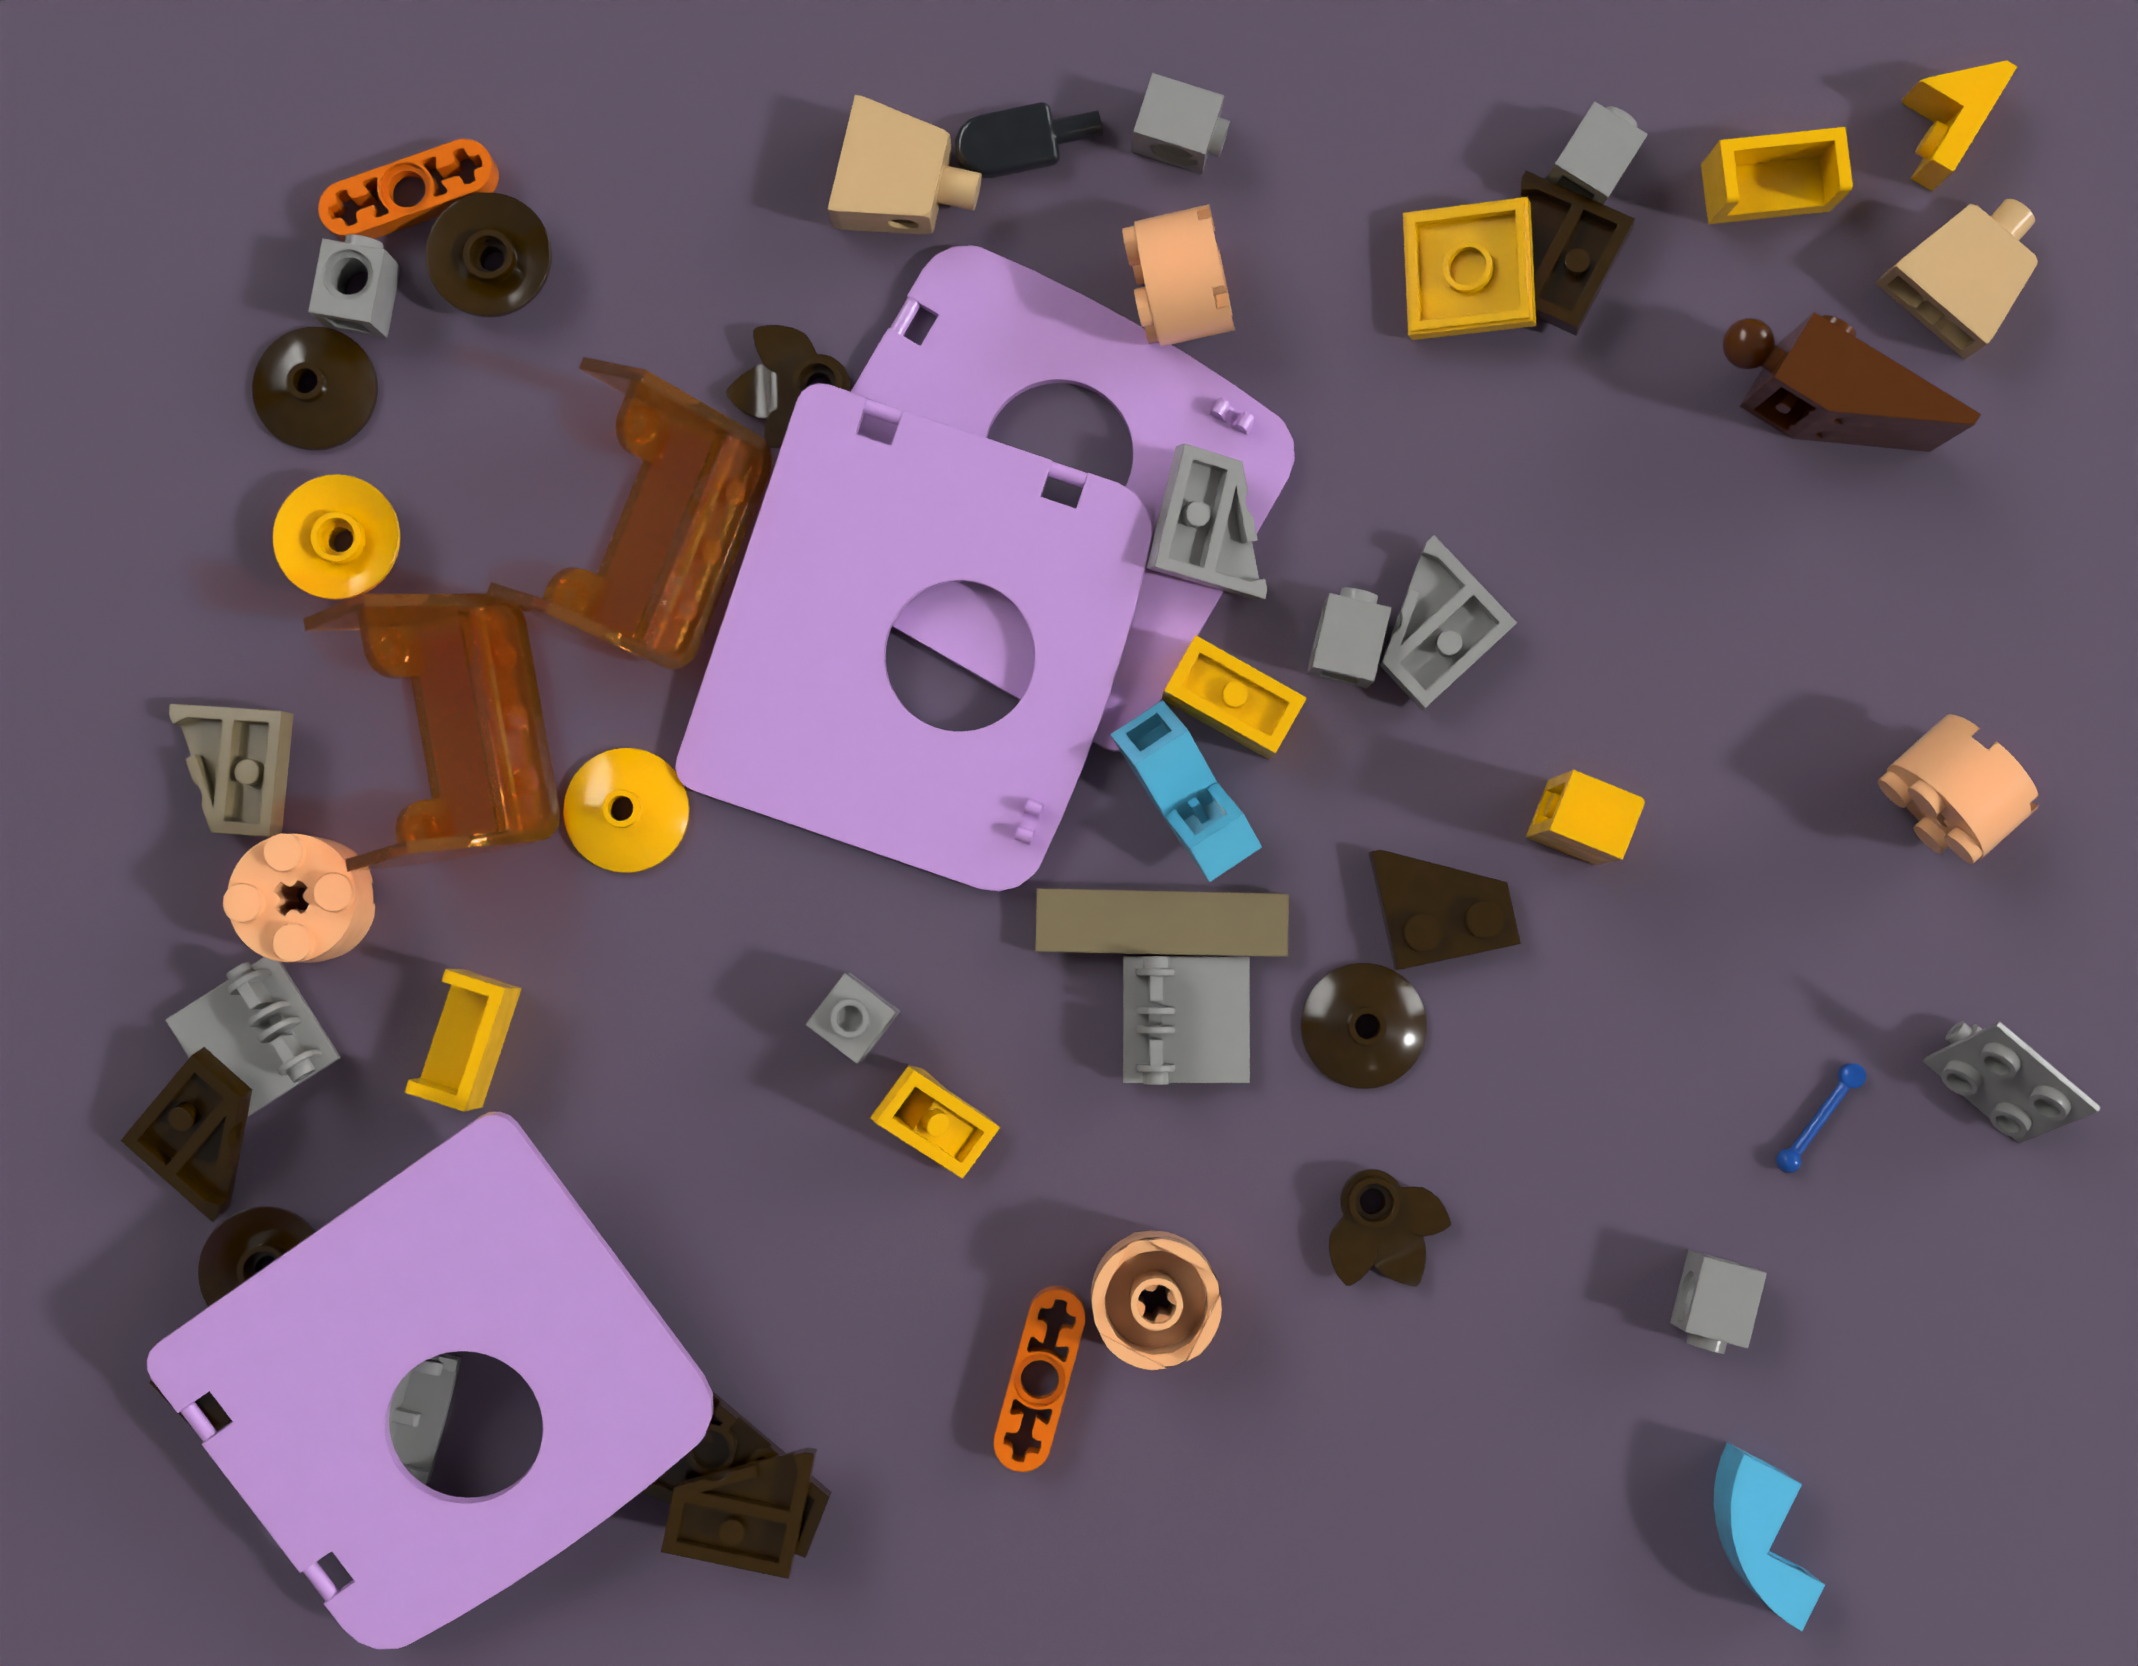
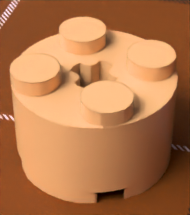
[1122,204,1235,347]
[1878,714,2039,864]
[223,833,376,963]
[1091,1231,1222,1370]

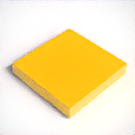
[1403,197,1536,340]

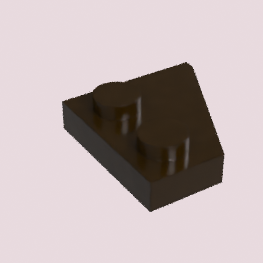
[1521,171,1635,336]
[1369,849,1521,970]
[120,1047,252,1222]
[661,1447,817,1579]

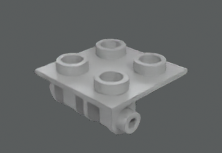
[1123,956,1250,1085]
[166,957,341,1117]
[1922,1021,2101,1143]

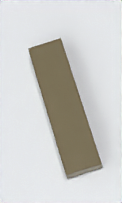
[1035,888,1289,957]

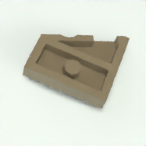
[169,704,294,838]

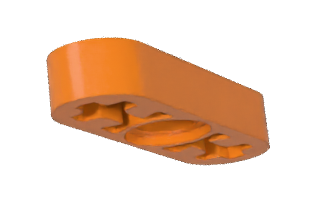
[318,139,499,242]
[994,1285,1085,1472]

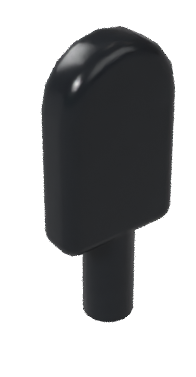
[955,102,1103,178]

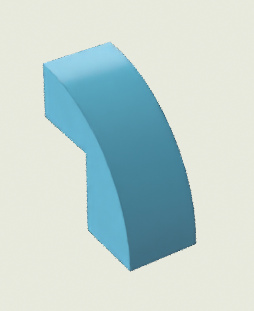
[1110,700,1262,882]
[1714,1442,1825,1631]

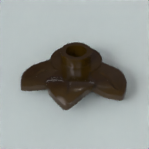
[726,325,851,449]
[1329,1169,1451,1287]

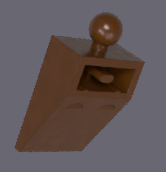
[1723,312,1981,452]

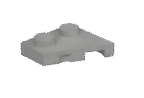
[1146,443,1267,600]
[1380,535,1517,711]

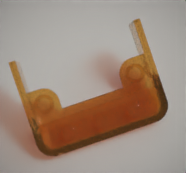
[486,357,772,669]
[303,593,560,872]

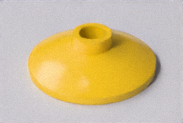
[273,474,400,600]
[563,748,690,873]

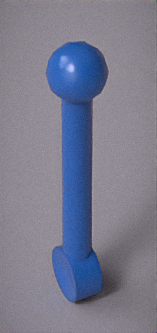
[1776,1063,1866,1173]

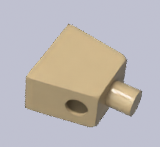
[828,95,982,235]
[1876,199,2038,360]

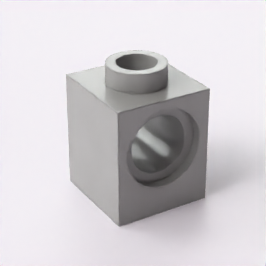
[1132,73,1231,174]
[1546,101,1648,204]
[308,234,401,339]
[1306,587,1392,689]
[805,973,901,1064]
[1670,1249,1767,1354]

